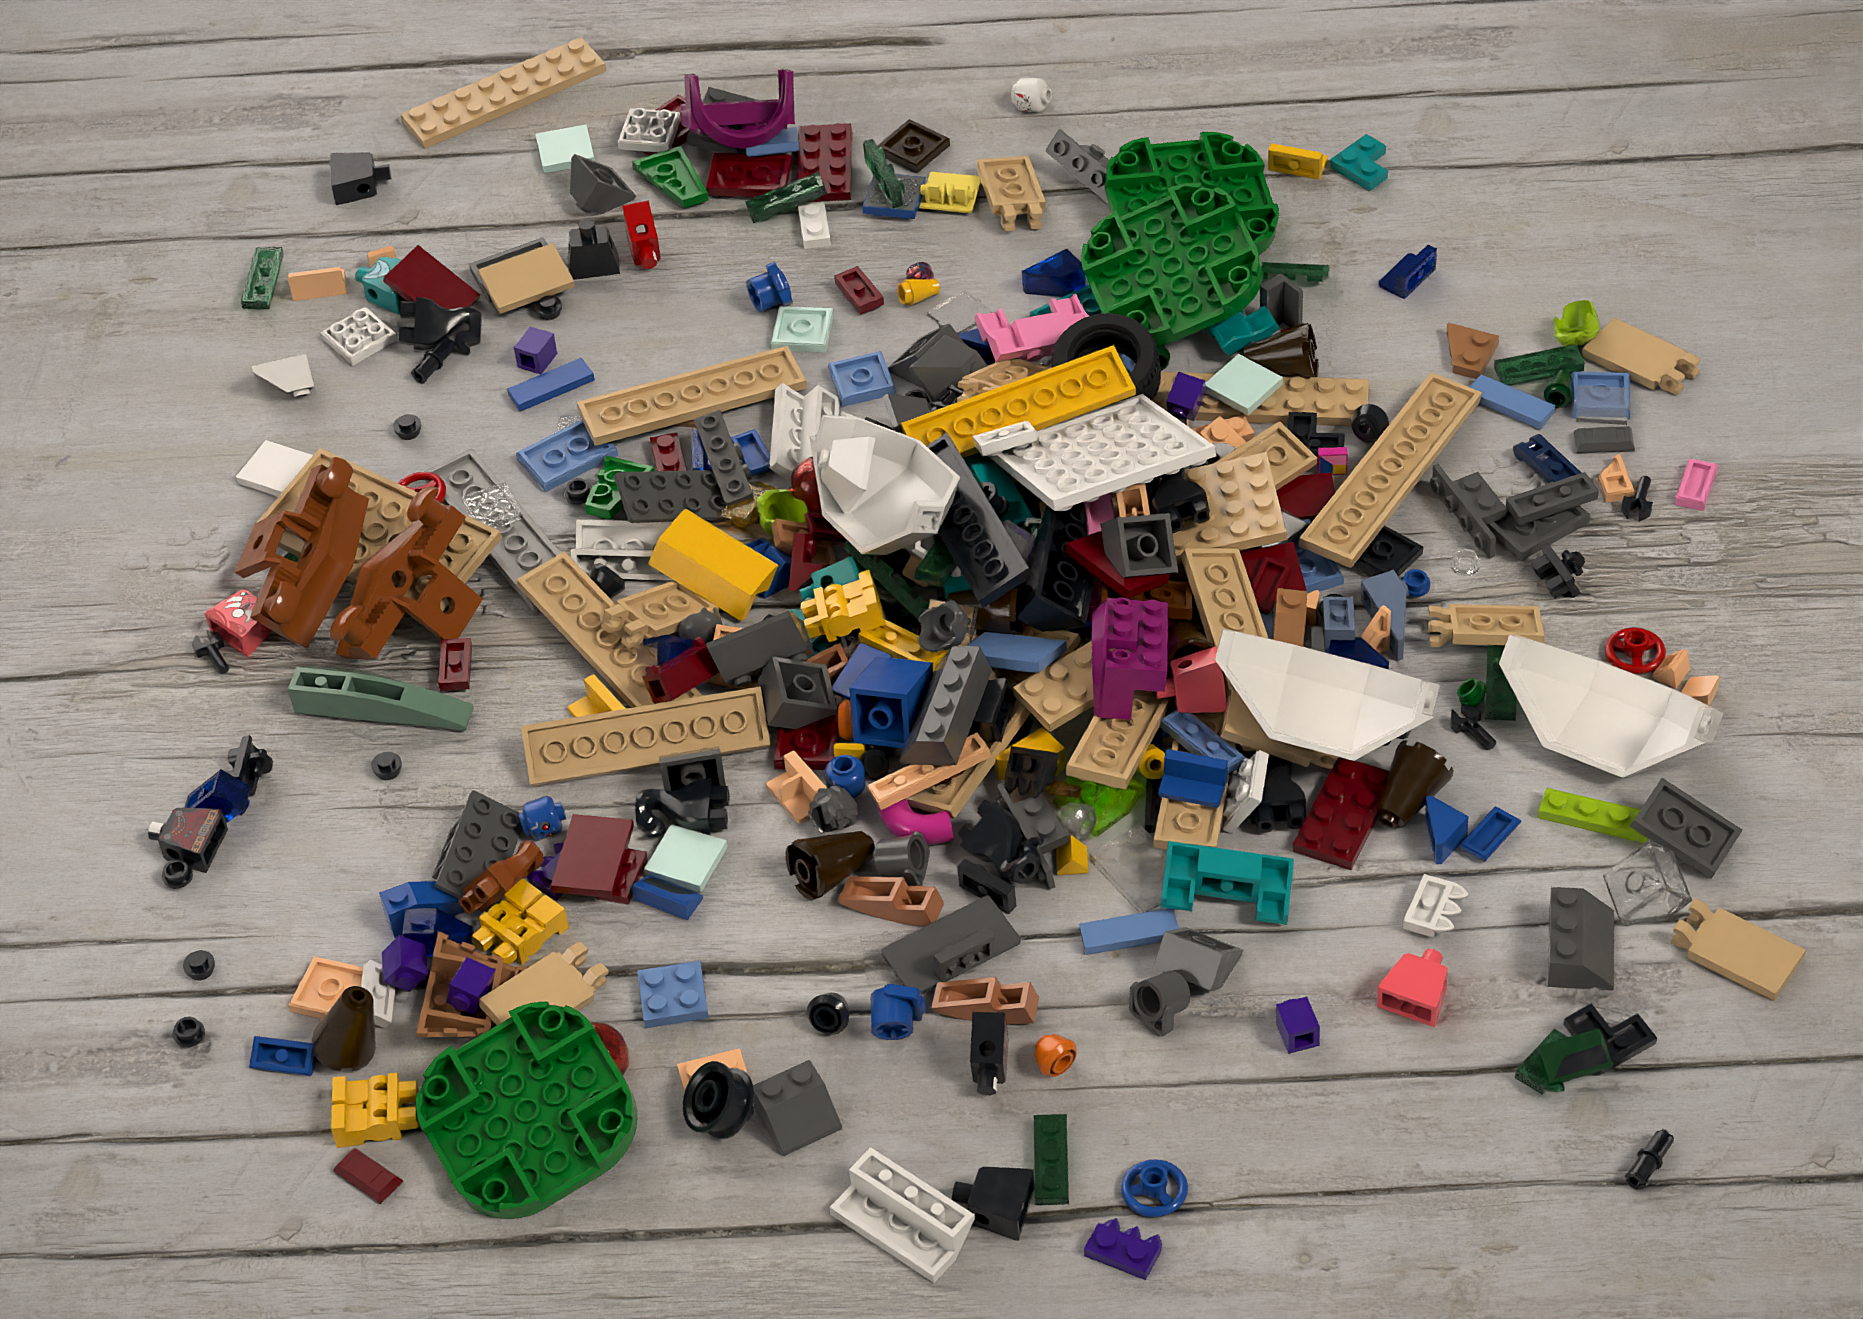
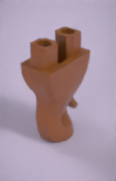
[458,840,544,915]

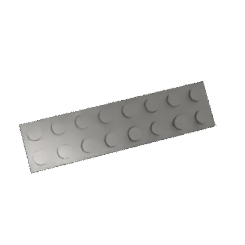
[425,448,561,613]

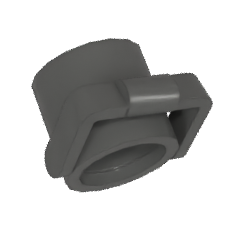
[875,831,930,886]
[1129,971,1191,1036]

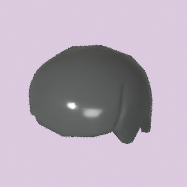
[678,607,723,646]

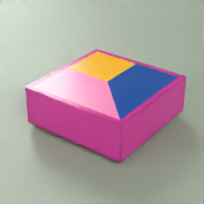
[1318,447,1348,475]

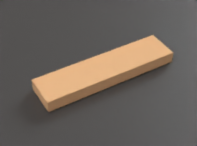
[867,733,992,810]

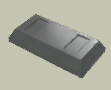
[1574,426,1635,453]

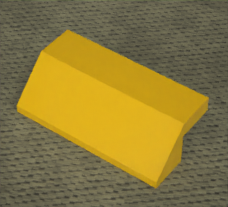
[648,509,779,621]

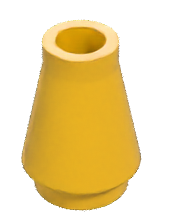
[897,278,940,306]

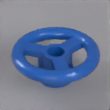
[1121,1159,1188,1217]

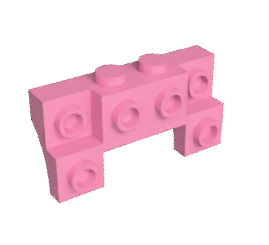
[974,294,1089,362]

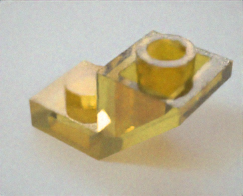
[721,481,782,528]

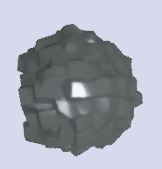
[808,785,858,833]

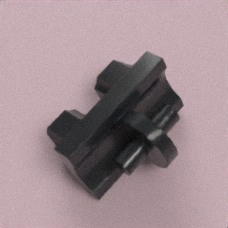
[1531,543,1585,599]
[222,735,273,797]

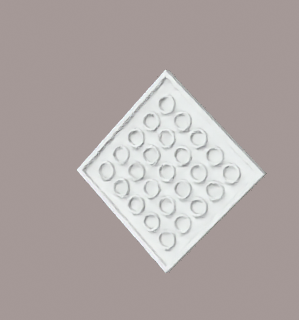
[988,394,1216,511]

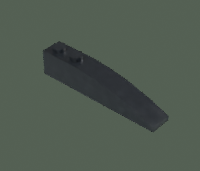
[1016,502,1093,632]

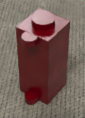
[642,637,719,704]

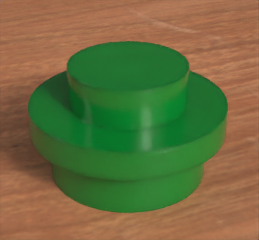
[1457,678,1487,706]

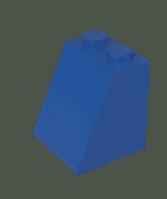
[849,656,933,748]

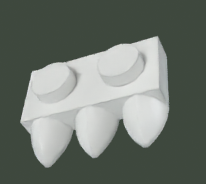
[1403,874,1468,938]

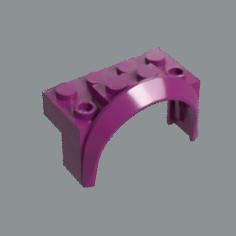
[681,69,795,148]
[1092,598,1168,720]

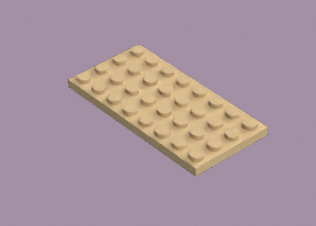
[251,448,502,612]
[1039,452,1288,583]

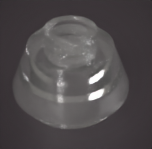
[1057,803,1097,842]

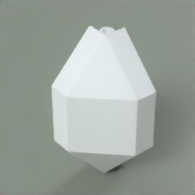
[809,411,960,555]
[1215,628,1440,761]
[1499,635,1723,778]

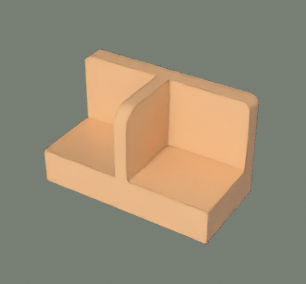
[766,750,827,824]

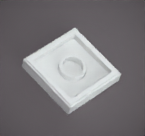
[236,440,313,497]

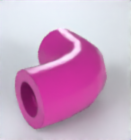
[877,798,953,845]

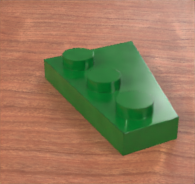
[632,146,709,208]
[585,455,655,520]

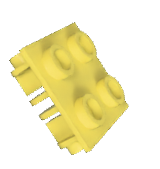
[919,172,981,213]

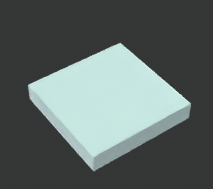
[536,124,595,173]
[771,306,834,353]
[1205,354,1283,416]
[644,824,728,893]

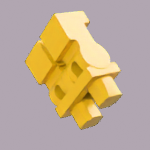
[801,570,886,642]
[471,878,569,965]
[331,1073,419,1148]

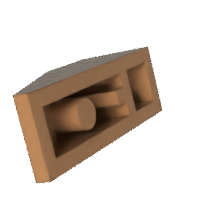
[1272,588,1307,647]

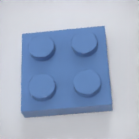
[637,961,709,1029]

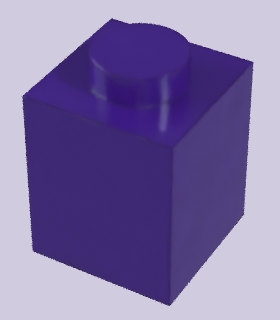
[514,327,558,375]
[1166,372,1206,421]
[382,935,428,992]
[446,957,495,1015]
[1276,996,1320,1054]

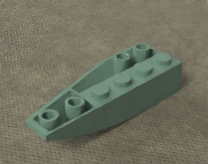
[288,665,474,730]

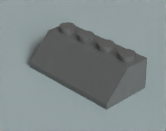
[899,646,992,765]

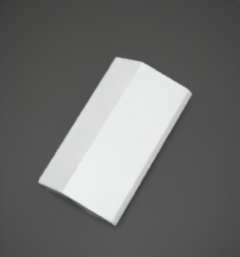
[769,383,840,482]
[571,519,673,580]
[830,1147,975,1283]

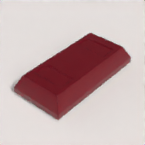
[804,513,851,544]
[1251,555,1292,614]
[333,1148,403,1204]

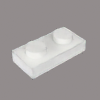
[798,203,831,249]
[973,420,1038,456]
[361,959,395,1028]

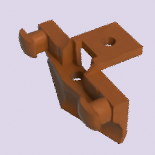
[234,457,369,648]
[330,486,483,660]

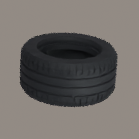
[1051,313,1161,408]

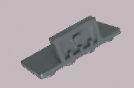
[614,470,733,523]
[432,790,523,912]
[881,895,1021,995]

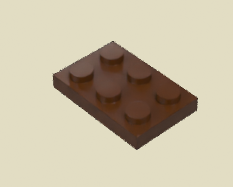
[1101,580,1192,621]

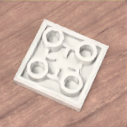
[618,108,681,152]
[321,307,397,366]
[1222,750,1269,834]

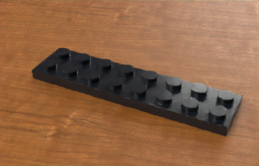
[926,433,1034,608]

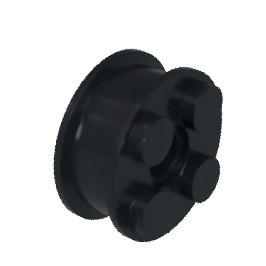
[683,1061,754,1139]

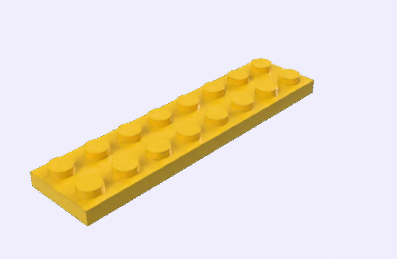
[901,345,1136,458]

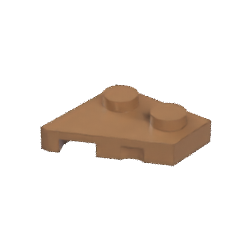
[1446,322,1499,379]
[771,519,836,565]

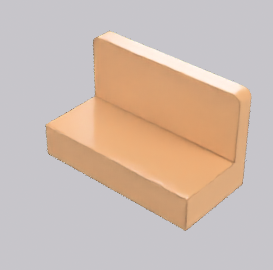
[288,267,347,301]

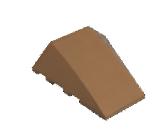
[416,931,527,1037]

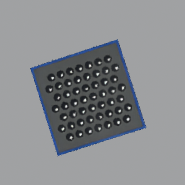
[862,172,927,219]

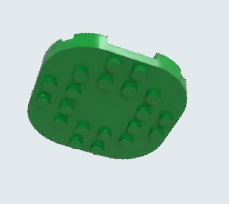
[1105,132,1279,255]
[1081,183,1263,345]
[416,1001,638,1219]

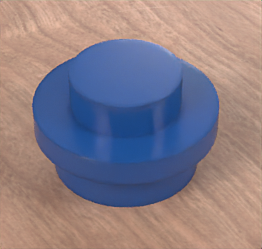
[1401,569,1431,597]

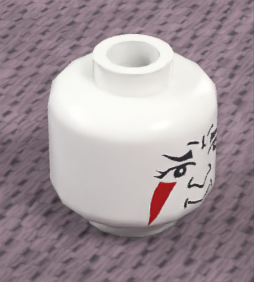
[1011,78,1052,112]

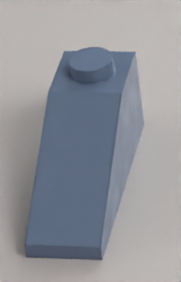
[1361,570,1409,661]

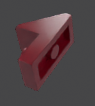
[789,532,830,593]

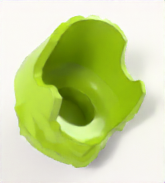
[1554,300,1600,347]
[756,489,809,536]

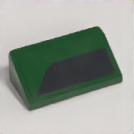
[1538,1029,1613,1086]

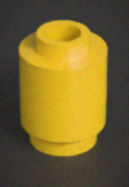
[1136,744,1165,779]

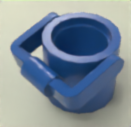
[746,261,793,312]
[870,984,926,1040]

